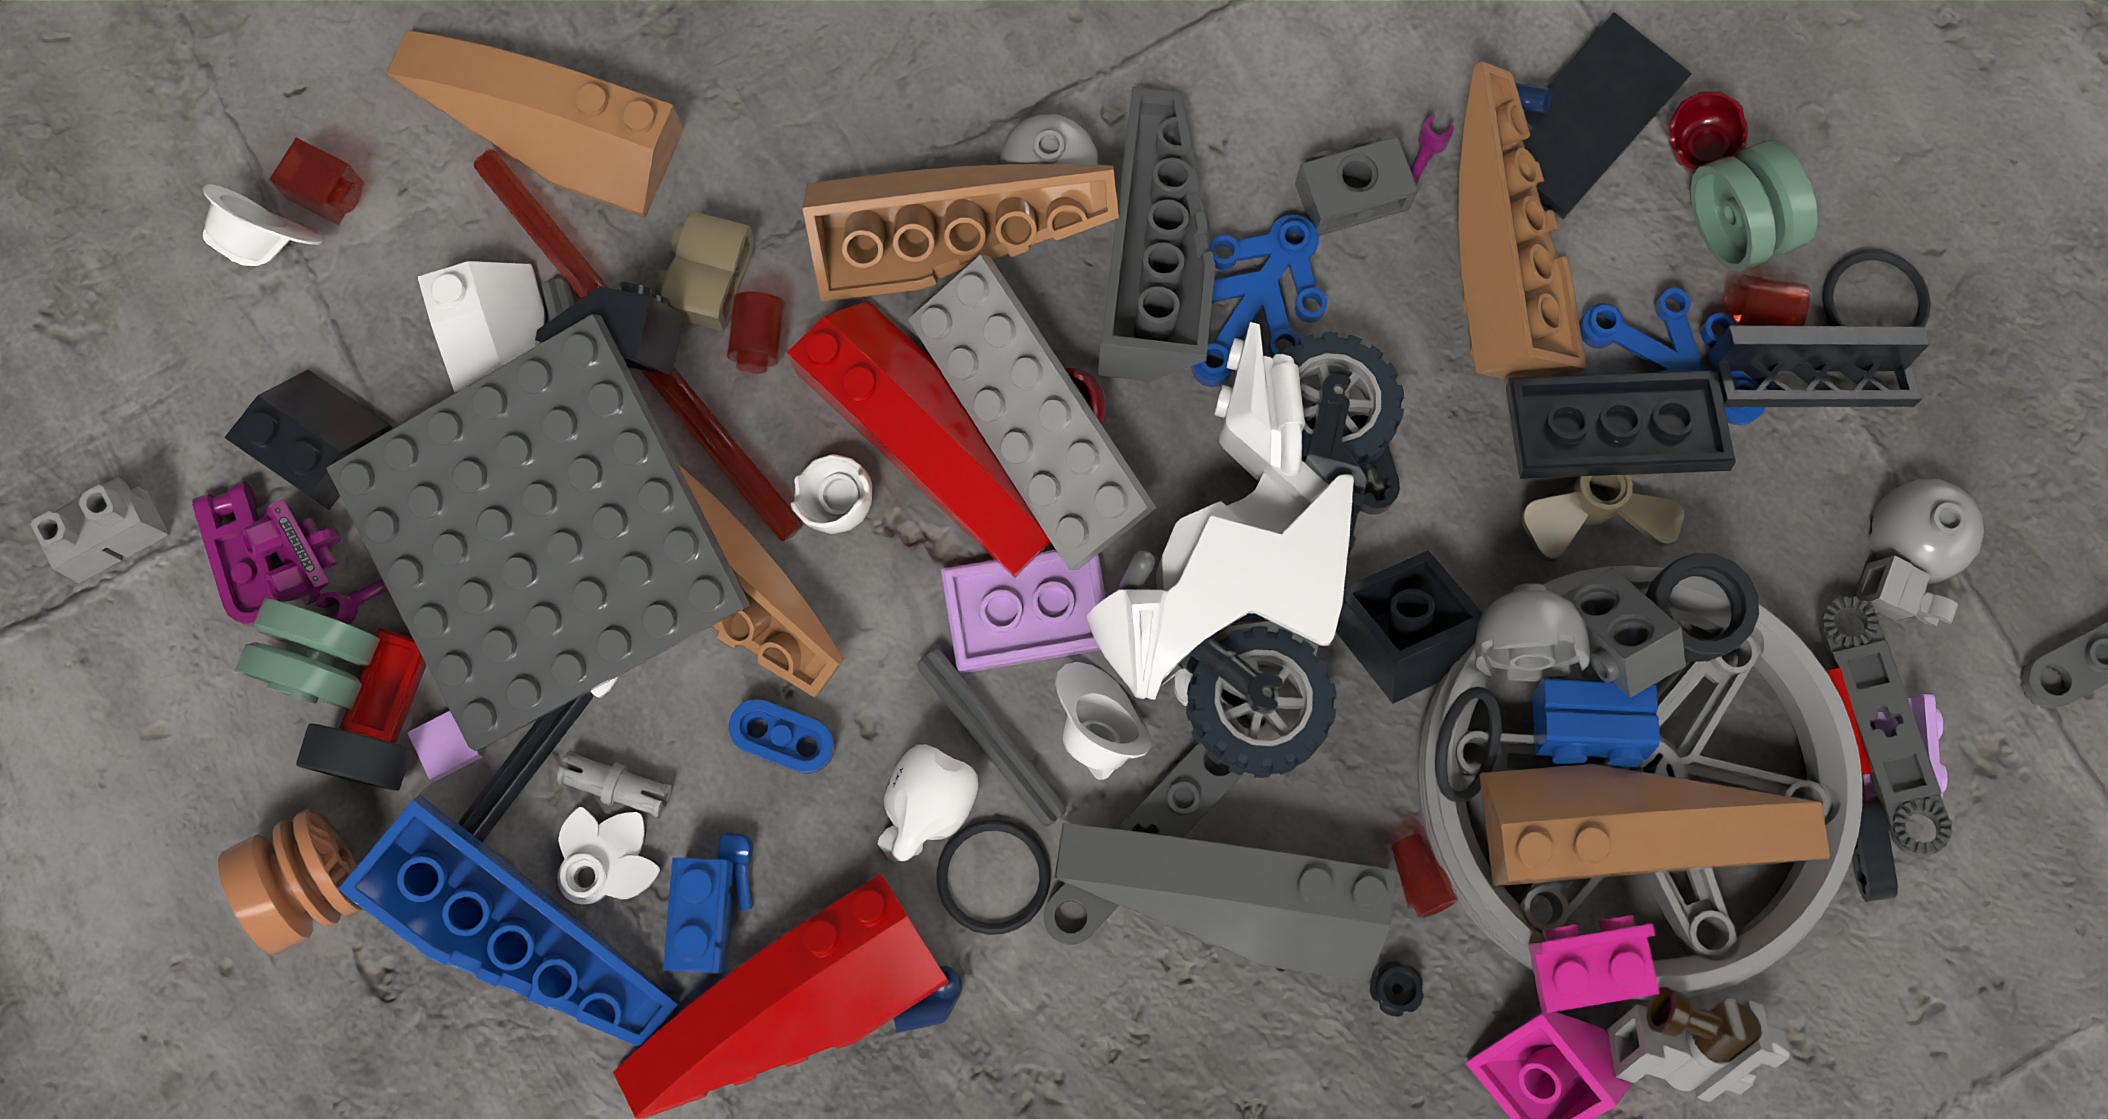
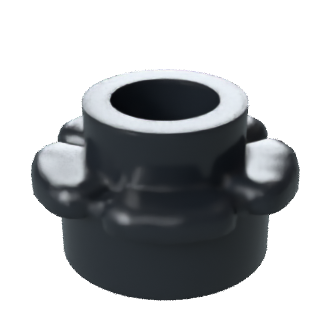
[1370,961,1424,1017]

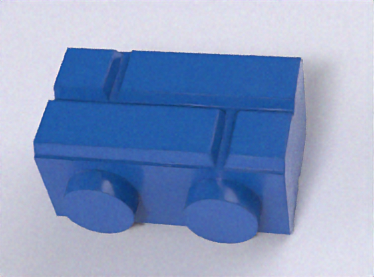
[1532,678,1660,768]
[663,858,735,974]

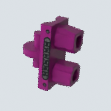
[240,499,341,605]

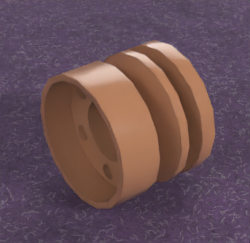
[218,807,363,955]

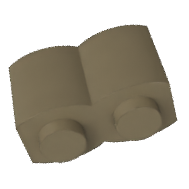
[655,211,755,332]

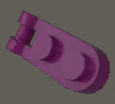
[192,481,274,627]

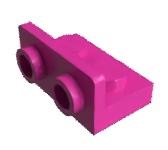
[1528,915,1660,1013]

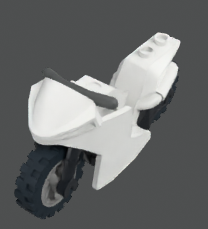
[1086,322,1404,778]

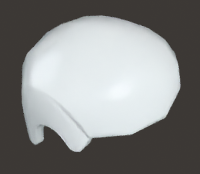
[791,454,872,534]

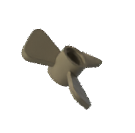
[1522,475,1684,561]

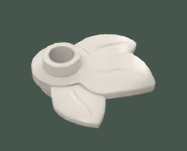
[557,807,661,905]

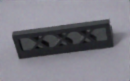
[1708,326,1930,407]

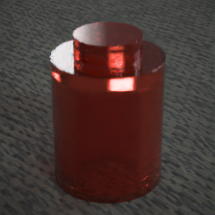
[1724,274,1810,326]
[727,292,785,374]

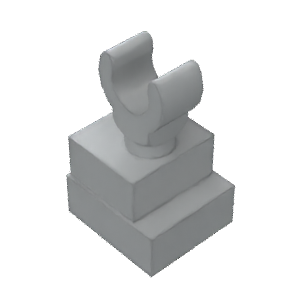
[1855,556,1958,627]

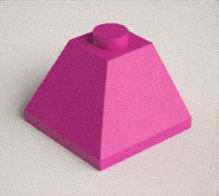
[1466,1011,1633,1119]

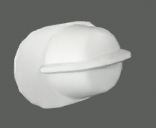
[203,184,324,266]
[1055,662,1151,780]

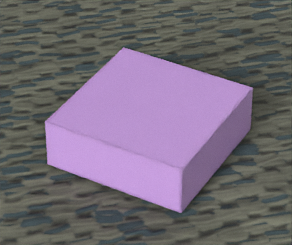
[407,711,483,782]

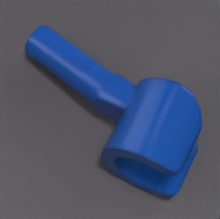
[718,833,753,910]

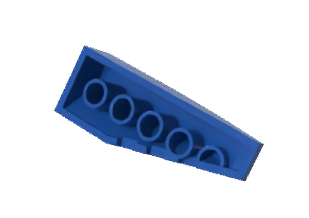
[338,794,678,1047]

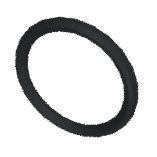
[1822,250,1931,327]
[1435,686,1502,803]
[936,820,1050,935]

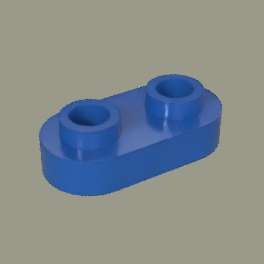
[729,699,835,774]

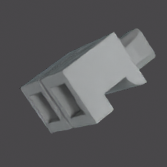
[30,477,170,583]

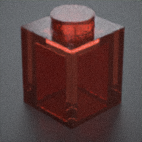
[269,137,365,225]

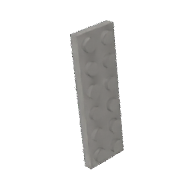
[908,255,1156,570]

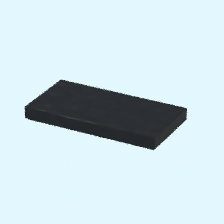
[1523,12,1692,220]
[1506,371,1736,479]

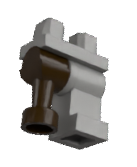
[1607,987,1790,1102]

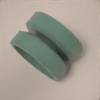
[1690,140,1818,272]
[235,598,380,710]

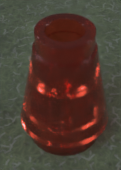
[1391,833,1458,919]

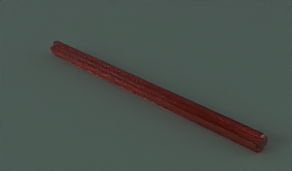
[473,149,802,541]

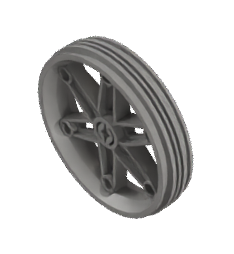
[1418,565,1862,1000]

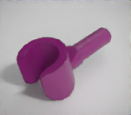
[1410,114,1454,184]
[316,578,388,624]

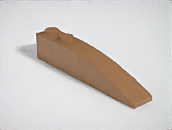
[386,30,683,218]
[1458,61,1587,380]
[802,164,1119,302]
[677,463,844,697]
[1480,764,1830,886]

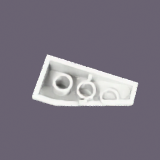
[418,261,547,393]

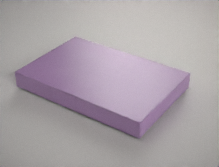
[941,550,1106,674]

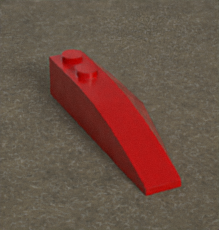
[787,301,1051,578]
[613,873,949,1119]

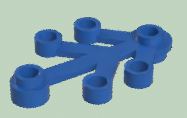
[1191,215,1327,387]
[1579,288,1765,425]

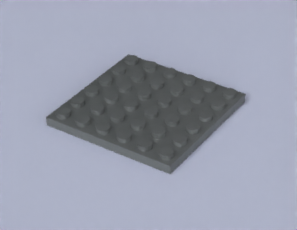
[326,314,750,751]

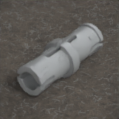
[557,751,672,818]

